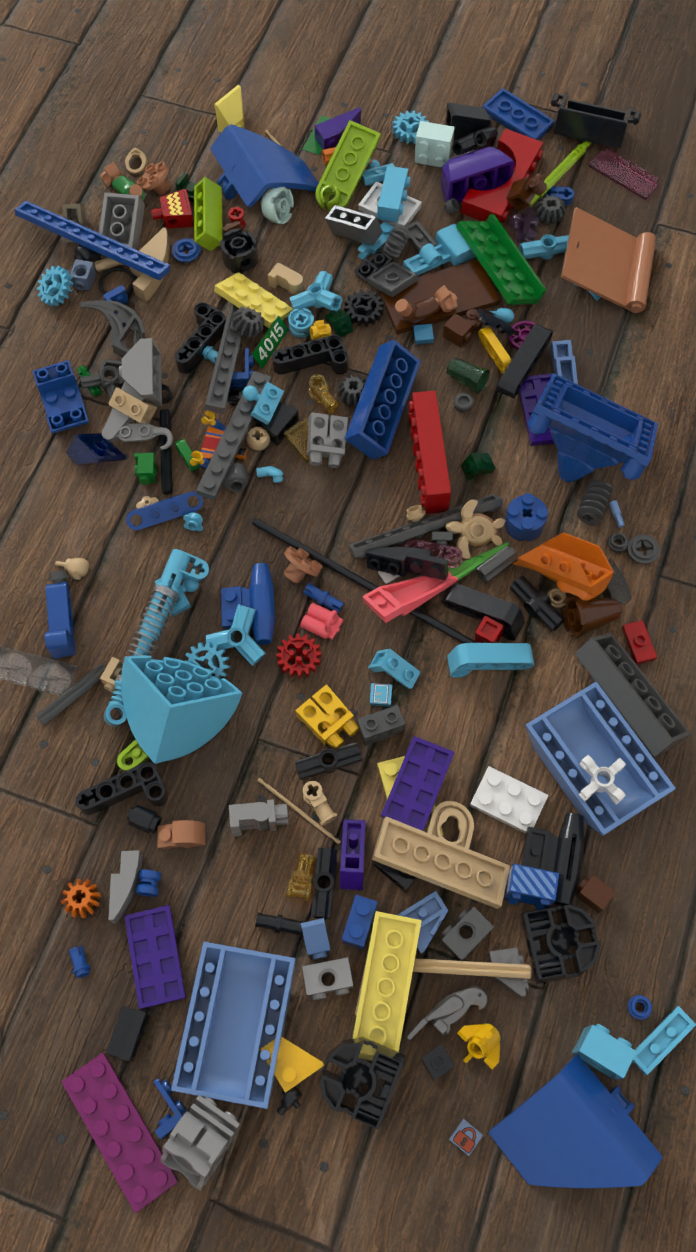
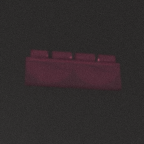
[589,148,659,200]

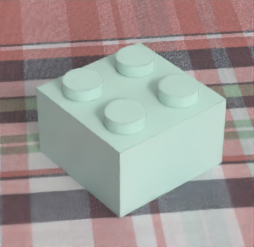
[415,121,455,168]

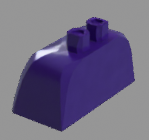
[441,147,515,203]

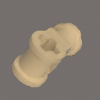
[303,781,338,826]

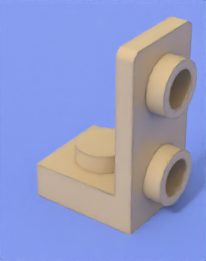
[109,388,157,424]
[100,657,123,693]

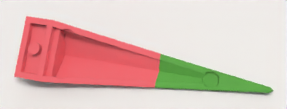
[362,542,510,623]

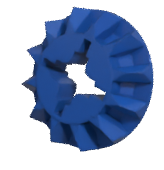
[172,239,200,263]

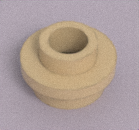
[406,505,426,522]
[547,588,567,608]

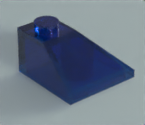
[66,433,126,465]

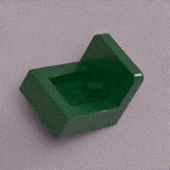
[324,308,354,337]
[461,453,496,480]

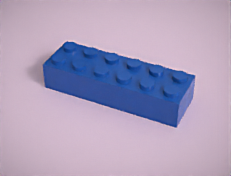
[344,339,421,460]

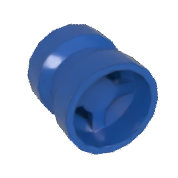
[135,869,162,897]

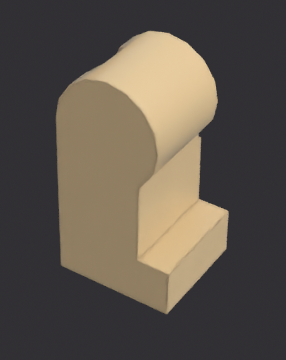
[268,263,303,295]

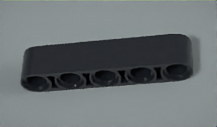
[496,324,553,399]

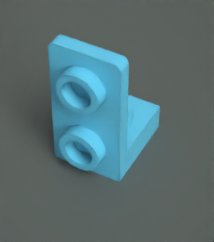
[368,649,420,689]

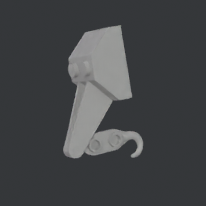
[102,338,173,450]

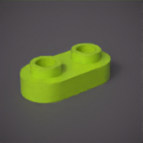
[117,740,149,772]

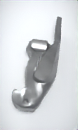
[407,985,487,1040]

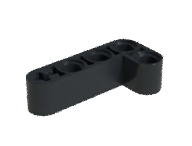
[175,302,226,374]
[272,335,349,375]
[441,583,525,641]
[75,762,168,815]

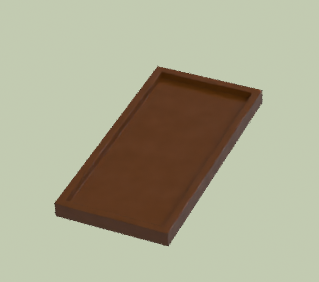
[379,260,500,335]

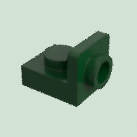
[176,172,196,203]

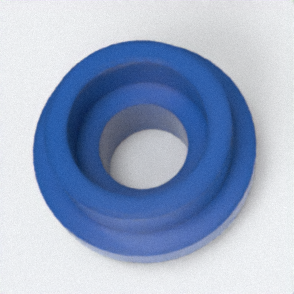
[628,995,652,1020]

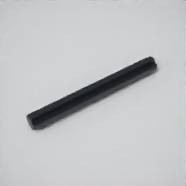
[160,409,173,495]

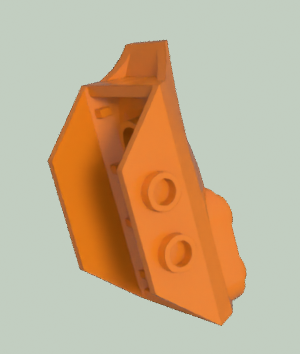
[513,532,614,601]

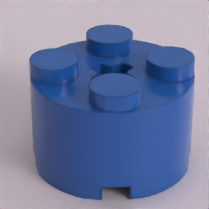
[505,493,548,541]

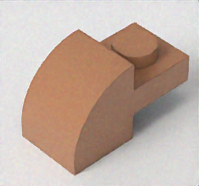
[157,820,205,849]

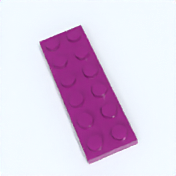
[61,1053,179,1213]

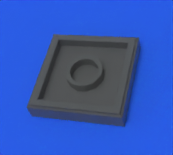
[367,262,418,297]

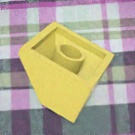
[214,85,244,133]

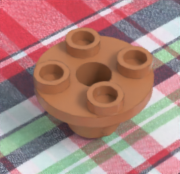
[137,161,171,196]
[284,546,323,583]

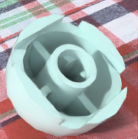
[261,187,294,224]

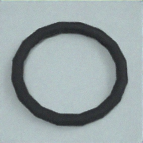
[98,267,135,294]

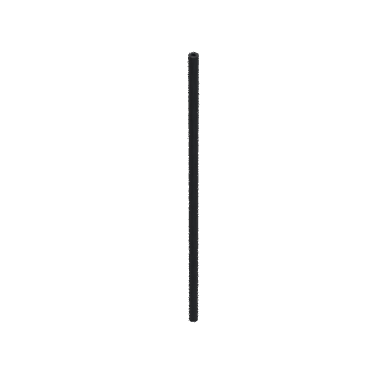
[252,518,478,644]

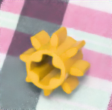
[309,320,331,340]

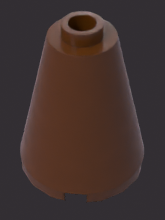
[561,596,622,638]

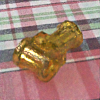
[309,375,340,414]
[286,854,317,902]

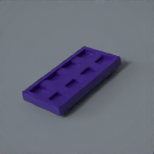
[519,373,554,446]
[381,736,454,831]
[124,905,187,1010]

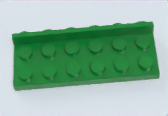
[456,214,546,305]

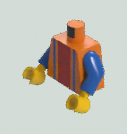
[190,410,247,469]

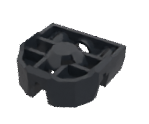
[520,905,600,984]
[320,1037,405,1130]

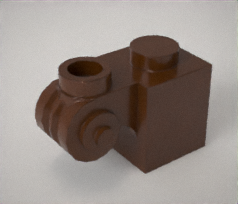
[506,174,547,210]
[443,309,483,348]

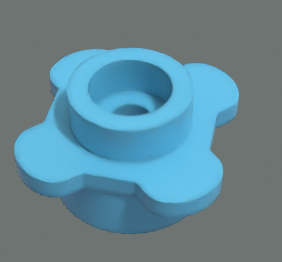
[183,512,203,531]

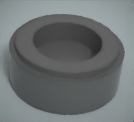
[454,393,473,413]

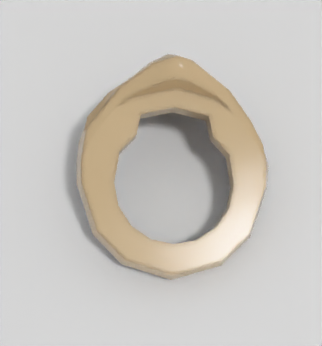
[125,148,148,175]

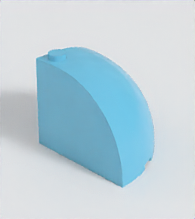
[121,655,242,764]

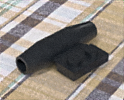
[521,813,584,905]

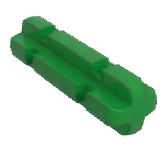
[77,365,102,397]

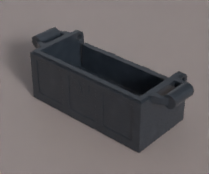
[551,93,641,149]

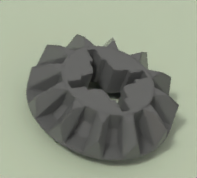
[627,534,660,565]

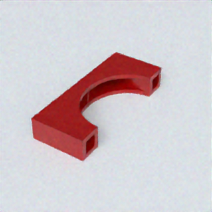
[461,129,544,224]

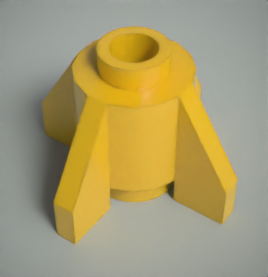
[457,1023,501,1069]

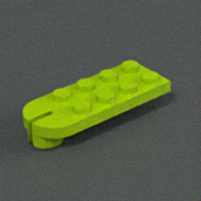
[315,120,381,212]

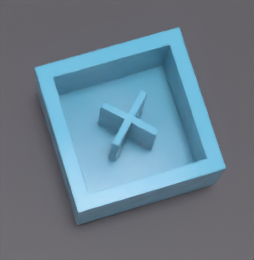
[571,1024,637,1080]

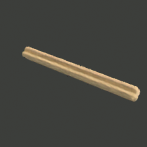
[413,958,532,979]

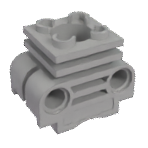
[160,1095,240,1191]

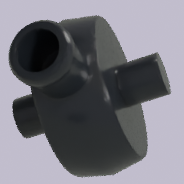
[277,1087,302,1115]

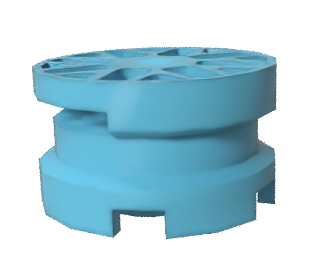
[288,308,314,338]

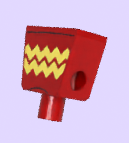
[151,189,194,228]

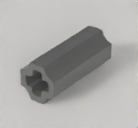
[476,546,518,584]

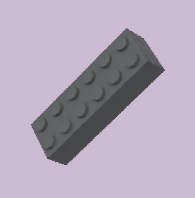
[575,633,691,757]

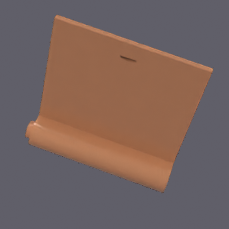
[561,207,656,313]

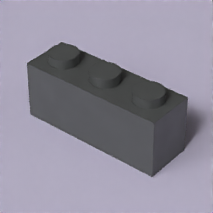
[325,205,383,245]

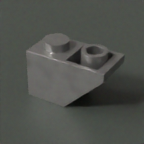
[487,948,529,999]

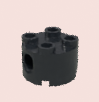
[220,228,258,273]

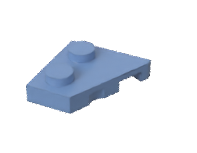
[398,891,448,954]

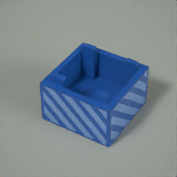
[504,863,559,910]

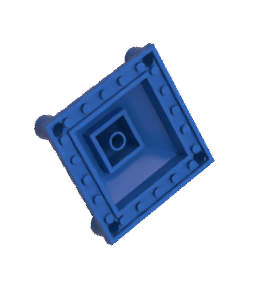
[527,373,658,482]

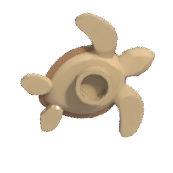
[445,499,505,559]

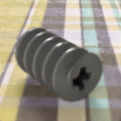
[577,480,613,526]

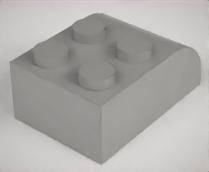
[99,193,145,250]

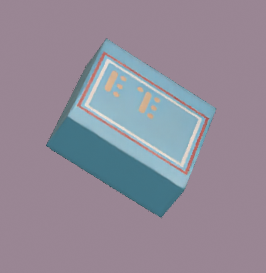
[370,683,392,707]

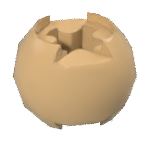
[246,427,270,451]

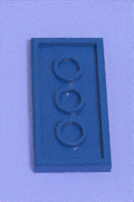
[482,88,555,141]

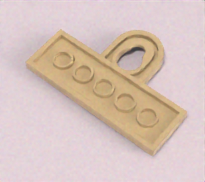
[372,801,510,909]

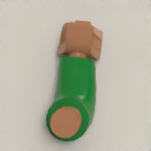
[100,162,145,202]

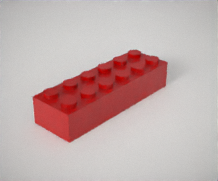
[408,391,451,514]

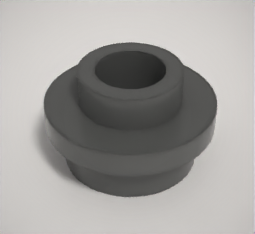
[608,533,628,552]
[48,570,69,583]

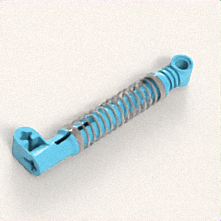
[104,549,209,726]

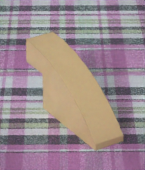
[130,227,170,302]

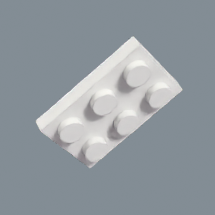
[358,181,422,227]
[470,766,548,834]

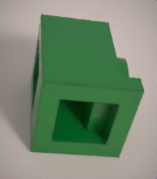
[134,453,157,485]

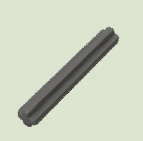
[37,664,106,725]

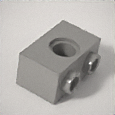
[302,957,353,1001]

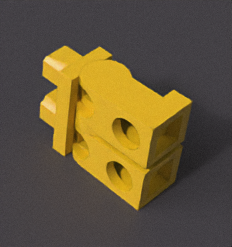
[295,684,359,749]

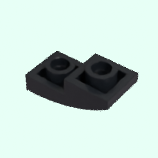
[354,248,394,283]
[477,308,515,336]

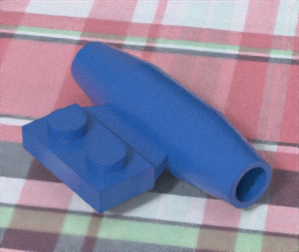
[221,563,275,645]

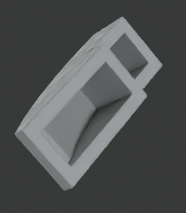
[109,851,143,924]

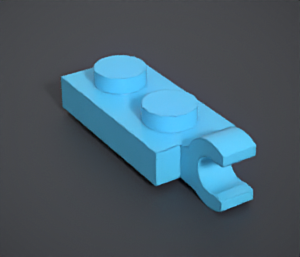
[358,221,394,260]

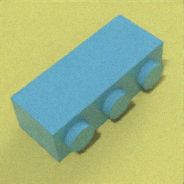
[377,166,411,222]

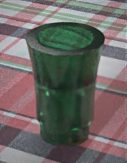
[446,357,490,394]

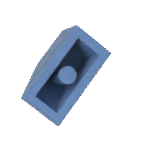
[301,918,331,960]

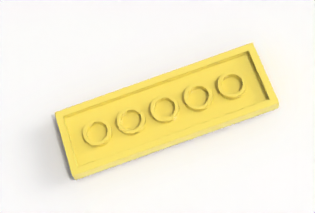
[352,911,422,1061]

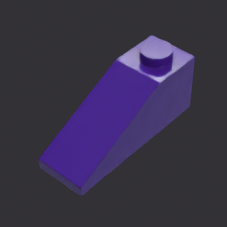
[315,107,361,150]
[340,819,365,890]

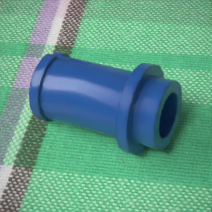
[68,946,91,978]

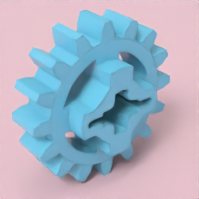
[392,110,429,144]
[37,265,73,307]
[185,642,230,680]

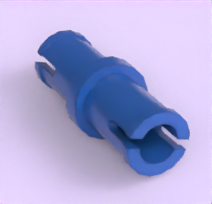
[303,583,345,614]

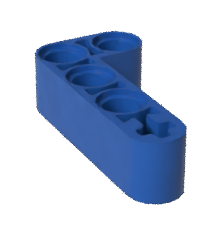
[45,581,75,659]

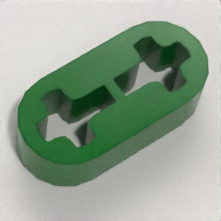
[174,439,200,472]

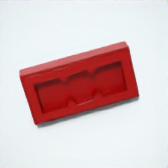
[622,620,657,664]

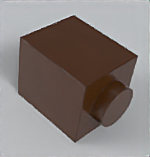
[576,875,616,914]

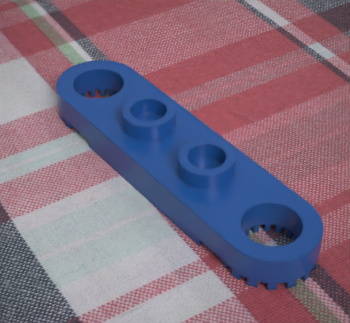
[126,491,203,530]

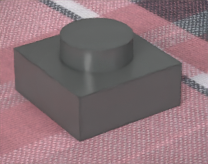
[431,532,453,546]

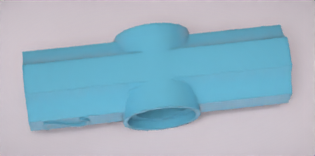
[519,234,569,259]

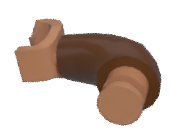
[395,285,458,324]

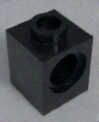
[420,1045,455,1081]

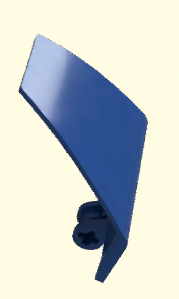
[210,124,319,207]
[489,1055,662,1188]

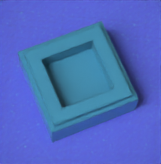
[413,324,434,345]

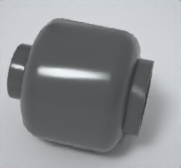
[223,463,249,492]

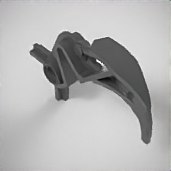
[80,300,145,399]

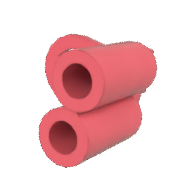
[300,603,344,640]

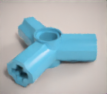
[290,271,342,311]
[206,604,266,666]

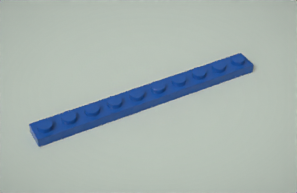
[14,201,171,280]

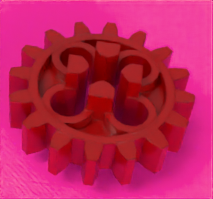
[276,633,322,679]

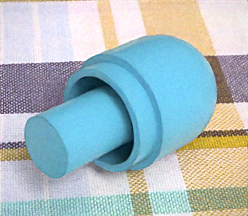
[490,308,514,323]

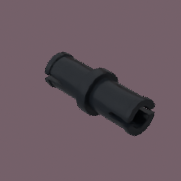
[255,912,303,935]

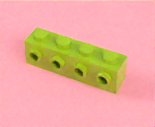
[194,177,223,251]

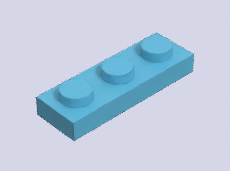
[632,1006,696,1075]

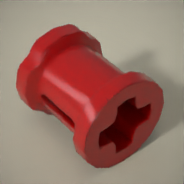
[228,207,246,229]

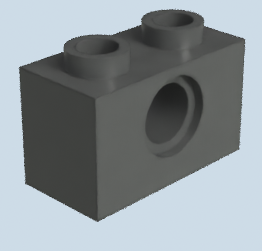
[357,705,405,746]
[441,907,494,961]

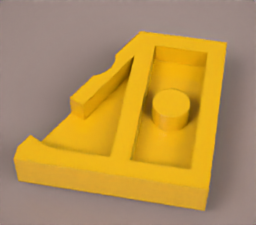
[260,1037,324,1093]

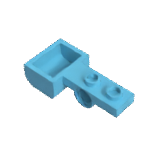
[403,224,476,276]

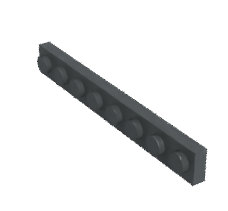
[205,303,242,414]
[196,371,272,500]
[348,494,503,558]

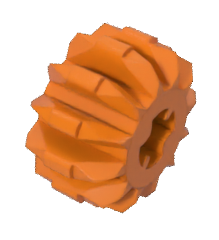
[61,879,101,918]

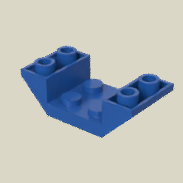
[32,360,89,434]

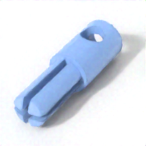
[609,500,625,528]

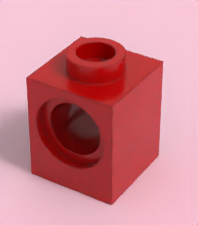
[475,616,504,643]

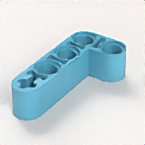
[447,643,535,678]

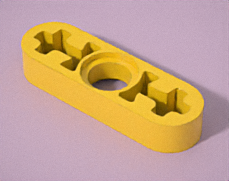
[478,326,512,373]

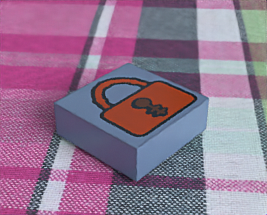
[449,1119,483,1156]

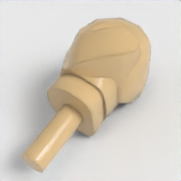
[55,558,89,580]

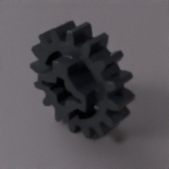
[344,289,384,327]

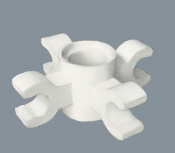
[579,755,626,805]

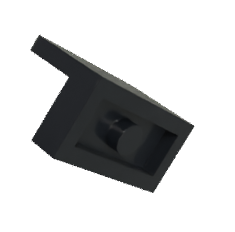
[107,1006,150,1062]

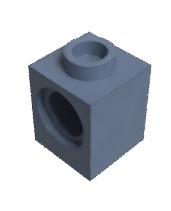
[70,259,97,291]

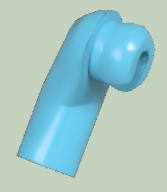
[256,466,284,483]

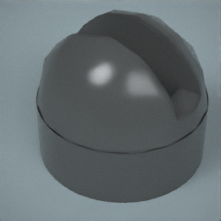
[445,198,460,214]

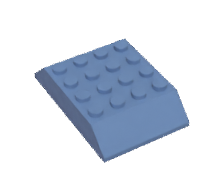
[525,681,676,836]
[171,942,296,1109]

